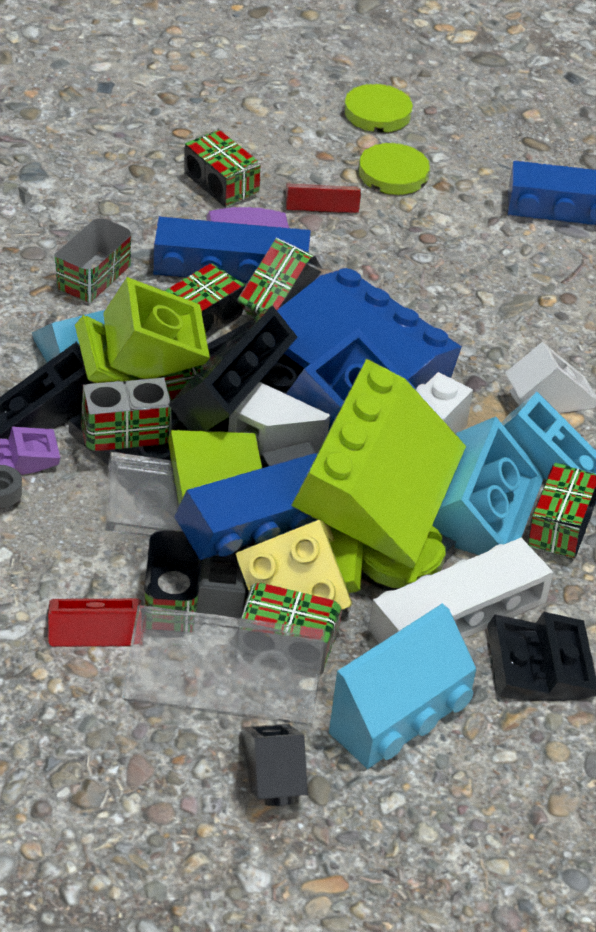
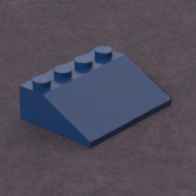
[277,268,462,390]

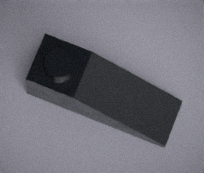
[0,341,94,439]

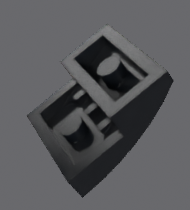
[487,611,596,701]

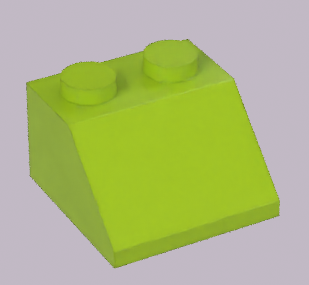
[103,277,210,379]

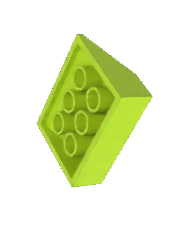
[291,359,466,569]

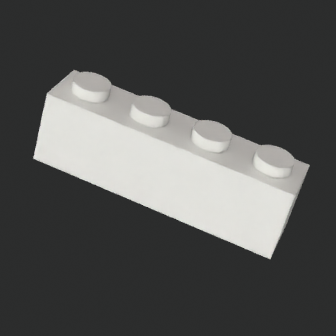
[368,538,553,644]

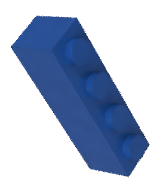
[508,160,596,225]
[153,216,311,283]
[174,452,318,560]

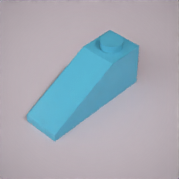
[502,392,596,504]

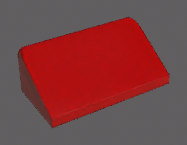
[286,183,361,213]
[48,598,142,647]

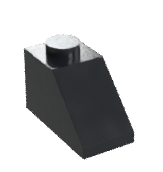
[241,723,308,806]

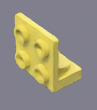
[235,520,352,638]

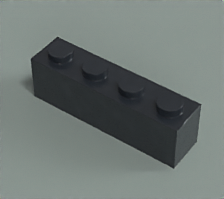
[168,305,298,431]

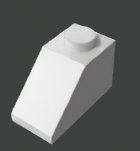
[505,342,596,414]

